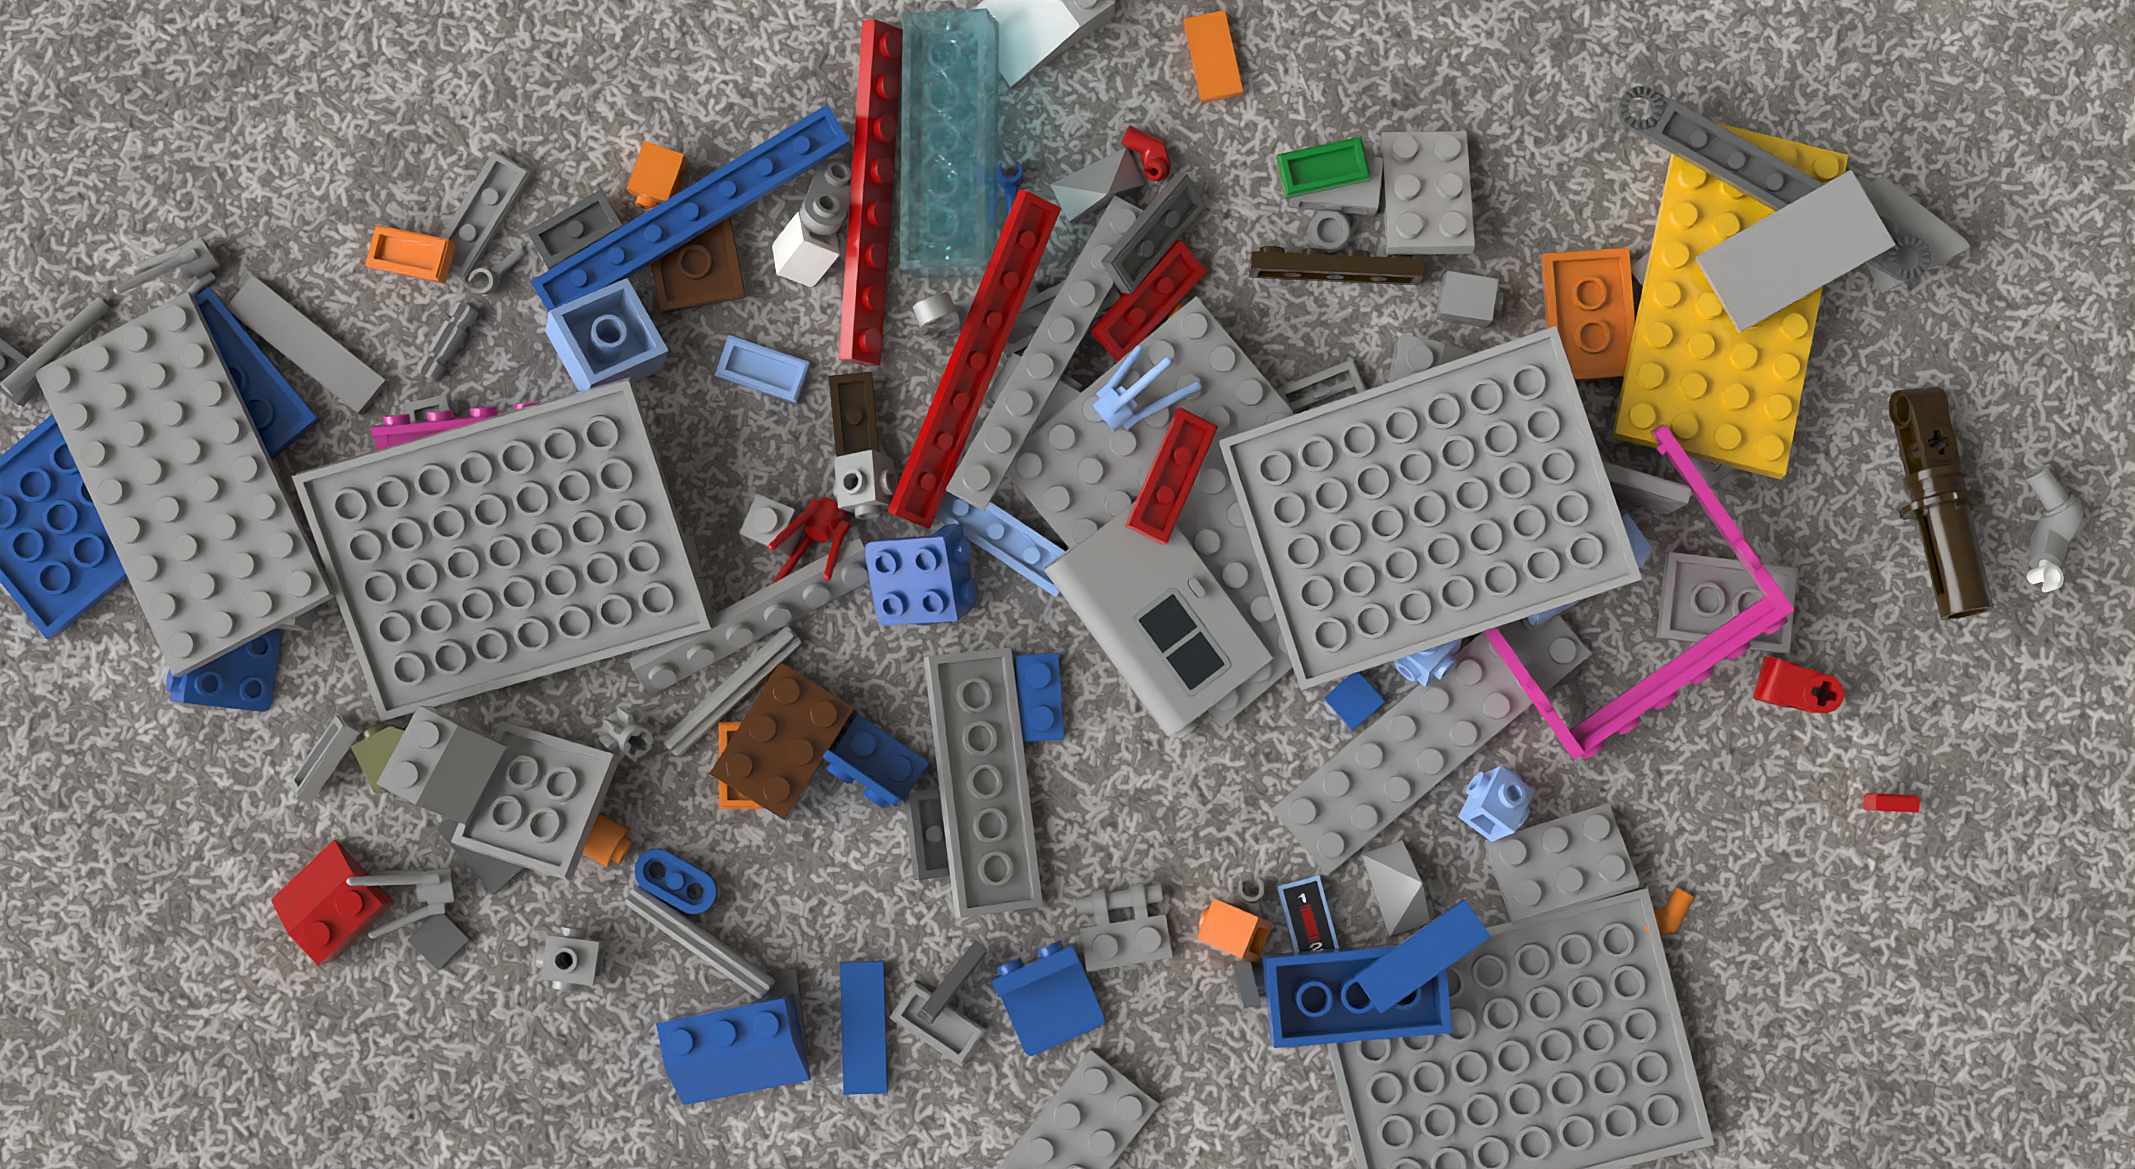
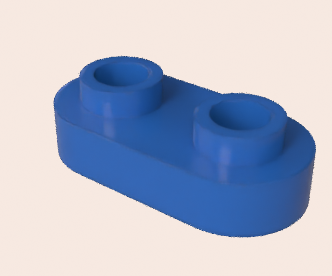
[634,848,718,914]

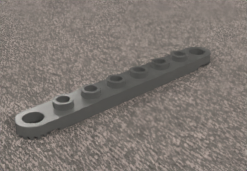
[1618,86,1931,281]

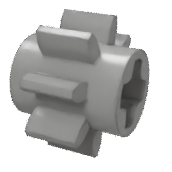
[599,707,656,762]

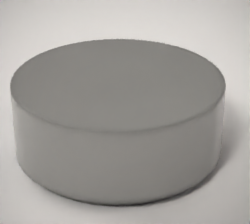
[1307,210,1351,254]

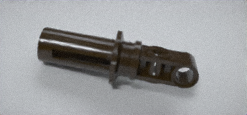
[1889,386,1994,620]

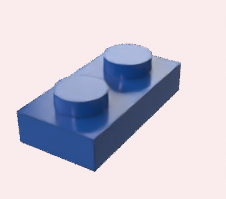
[1015,653,1064,742]

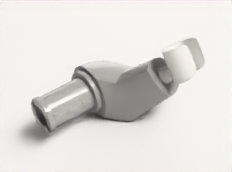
[2025,463,2084,593]

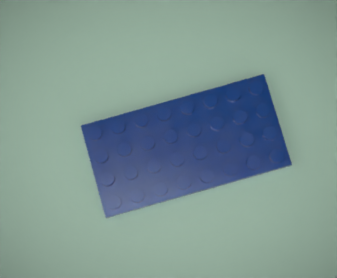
[0,287,321,640]

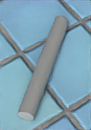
[0,297,110,396]

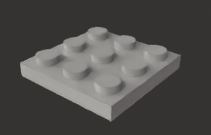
[451,721,620,882]

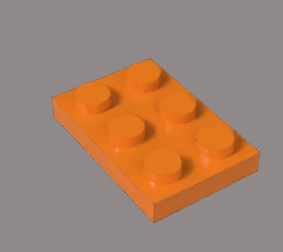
[1541,248,1635,382]

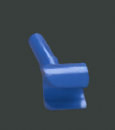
[997,162,1023,217]

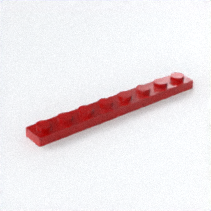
[839,19,904,366]
[887,189,1061,529]

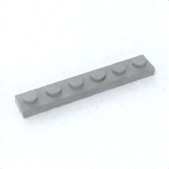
[628,538,870,696]

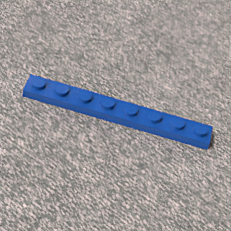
[530,104,851,312]

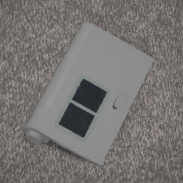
[1044,502,1274,738]

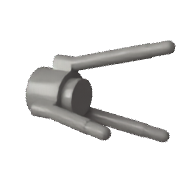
[113,237,221,297]
[346,867,455,938]

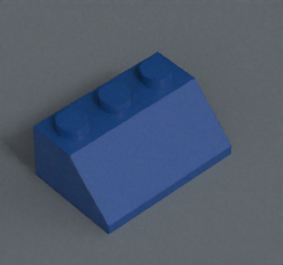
[656,993,811,1105]

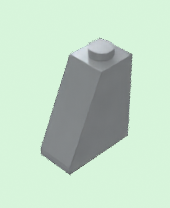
[1858,176,1970,293]

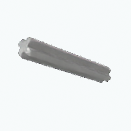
[663,627,803,757]
[625,886,775,999]

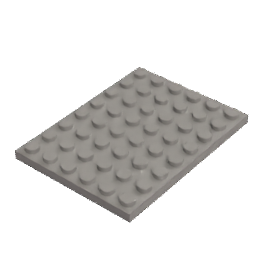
[1006,296,1295,728]
[1219,326,1642,690]
[292,377,712,721]
[1327,887,1715,1169]

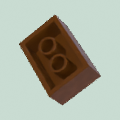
[709,662,855,822]

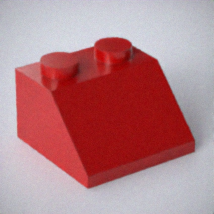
[271,839,395,966]

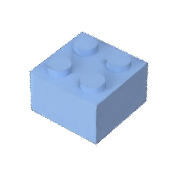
[545,278,668,392]

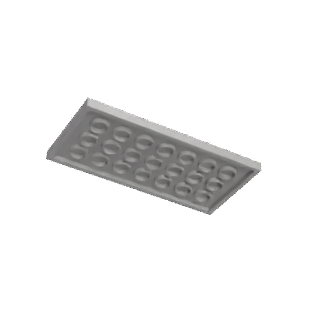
[35,292,336,678]

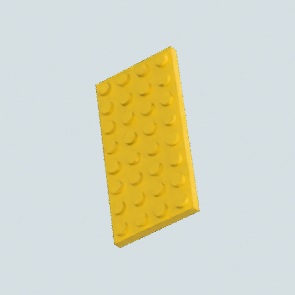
[1611,122,1849,480]

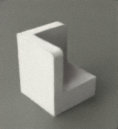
[772,211,840,287]

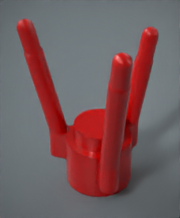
[768,497,851,584]

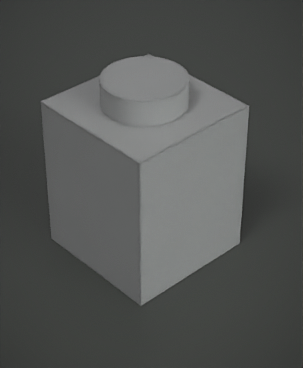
[1435,271,1503,328]
[739,494,806,556]

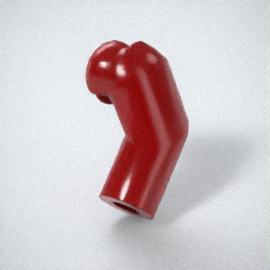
[1121,125,1171,182]

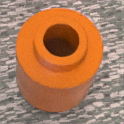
[582,813,633,868]

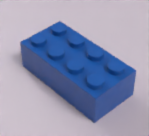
[1262,943,1453,1048]

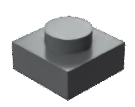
[1231,959,1266,1009]

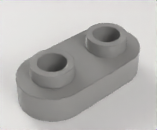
[800,159,852,235]

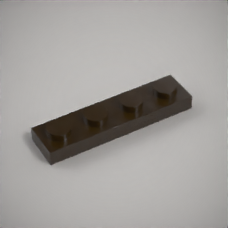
[1248,246,1424,286]

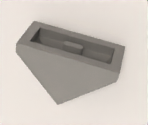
[1050,147,1145,223]
[1361,840,1431,936]

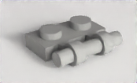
[1075,883,1173,972]

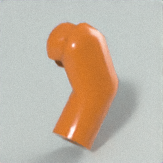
[1644,887,1695,936]

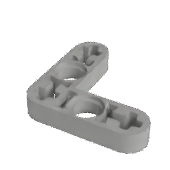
[912,279,1039,343]

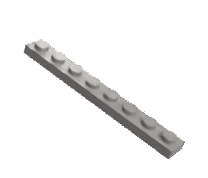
[946,195,1143,512]

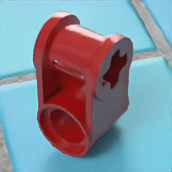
[1753,656,1844,713]

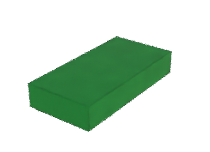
[1276,136,1371,199]

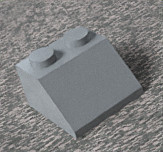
[376,705,508,825]

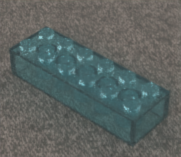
[900,8,999,278]

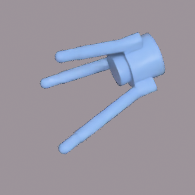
[1092,345,1202,432]

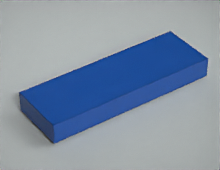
[1354,899,1491,1014]
[840,960,888,1095]

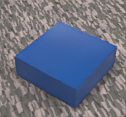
[1323,672,1385,731]

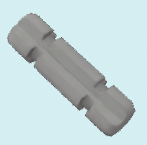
[417,301,478,382]

